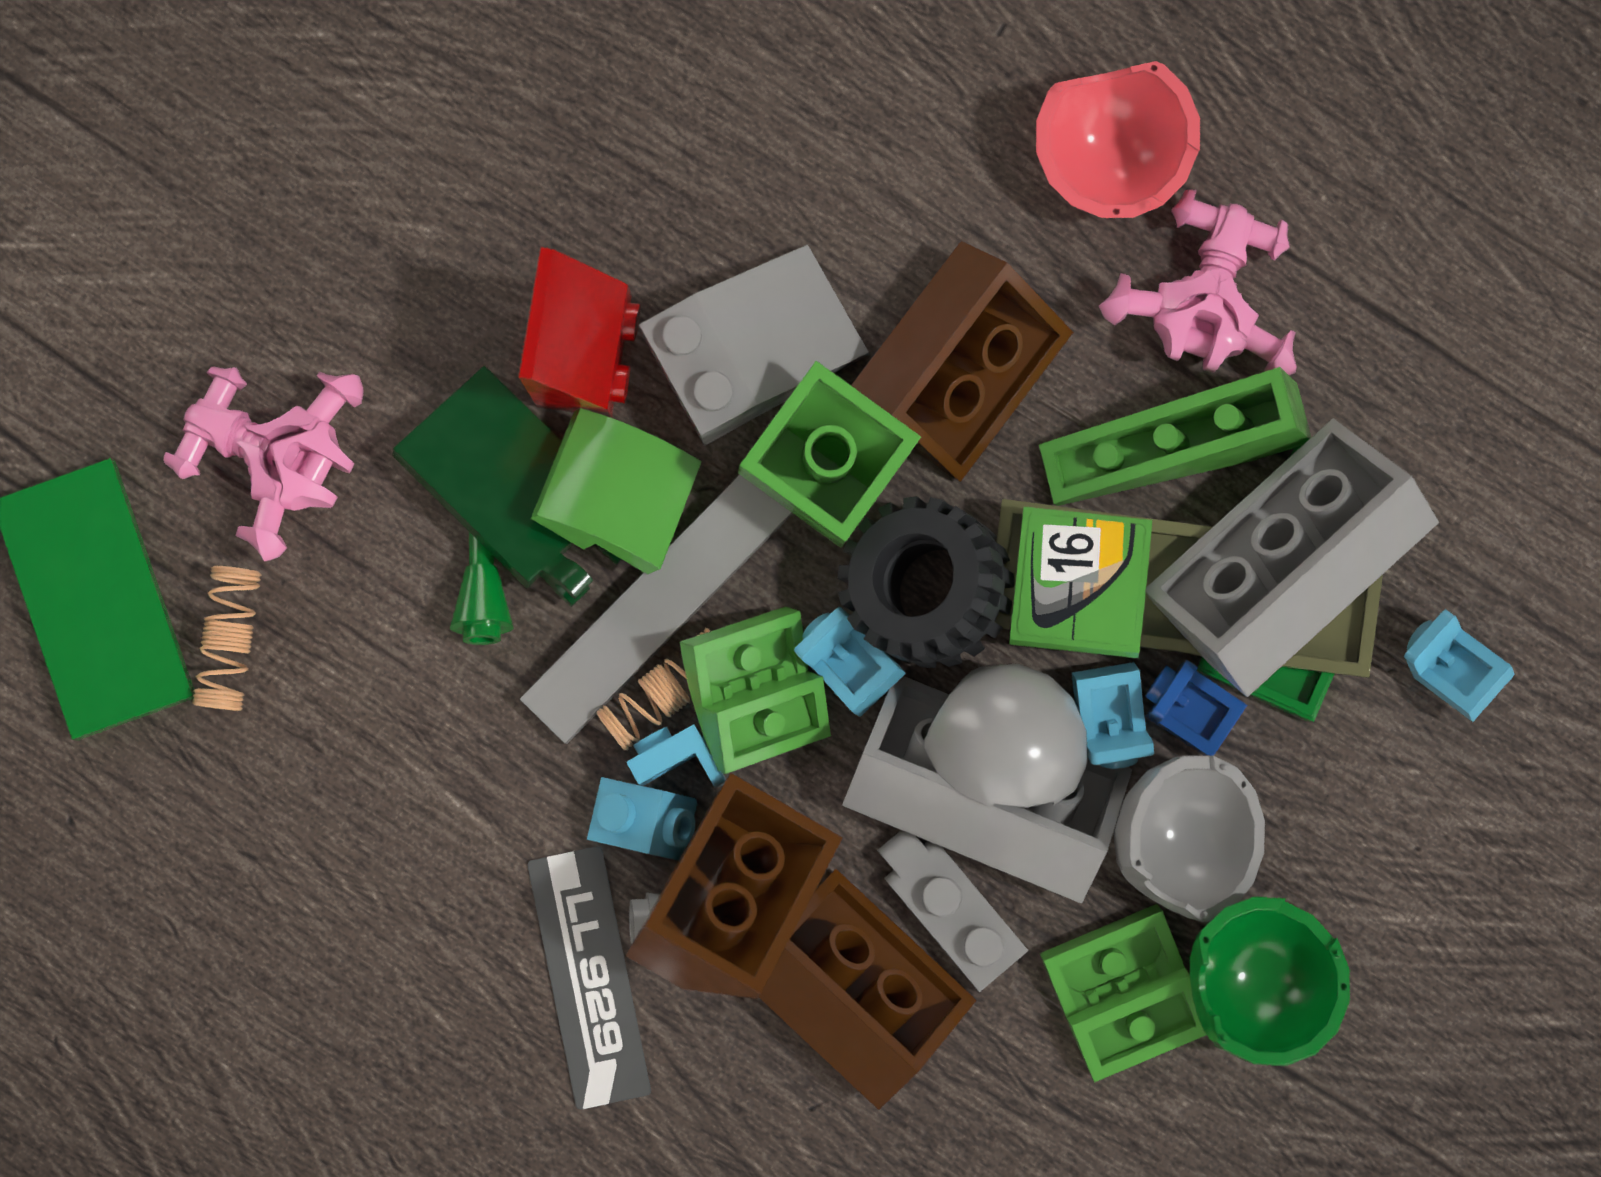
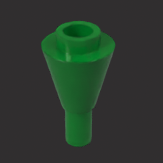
[450,532,514,645]

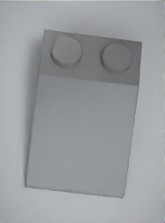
[639,244,869,446]

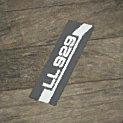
[527,846,651,1110]

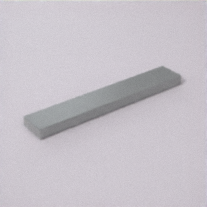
[520,475,793,744]

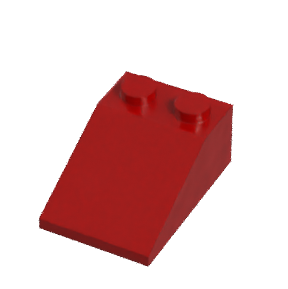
[519,247,641,418]

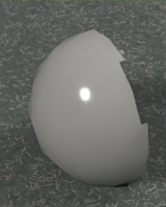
[924,664,1087,808]
[1113,755,1265,922]

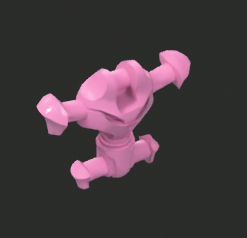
[1099,190,1297,375]
[164,367,364,561]

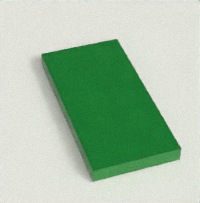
[0,458,195,740]

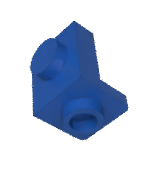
[1145,660,1248,756]

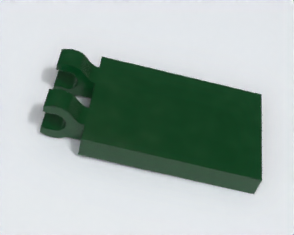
[392,365,622,607]

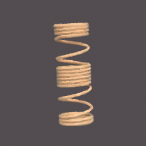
[192,566,262,711]
[596,628,710,751]

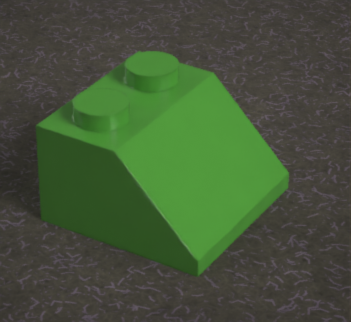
[738,361,921,548]

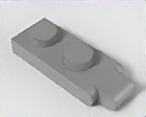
[877,830,1029,992]

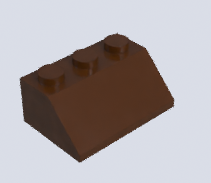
[851,241,1074,482]
[625,773,843,999]
[759,869,977,1110]

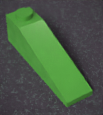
[1039,367,1312,506]

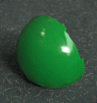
[1190,896,1350,1066]

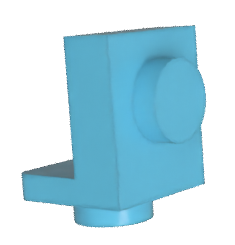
[794,607,906,717]
[1404,609,1515,722]
[1072,662,1155,769]
[626,724,726,788]
[587,777,697,861]

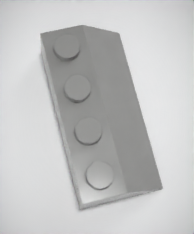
[1146,418,1439,697]
[842,676,1132,904]

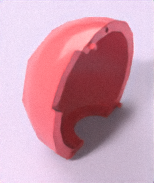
[1036,61,1200,218]

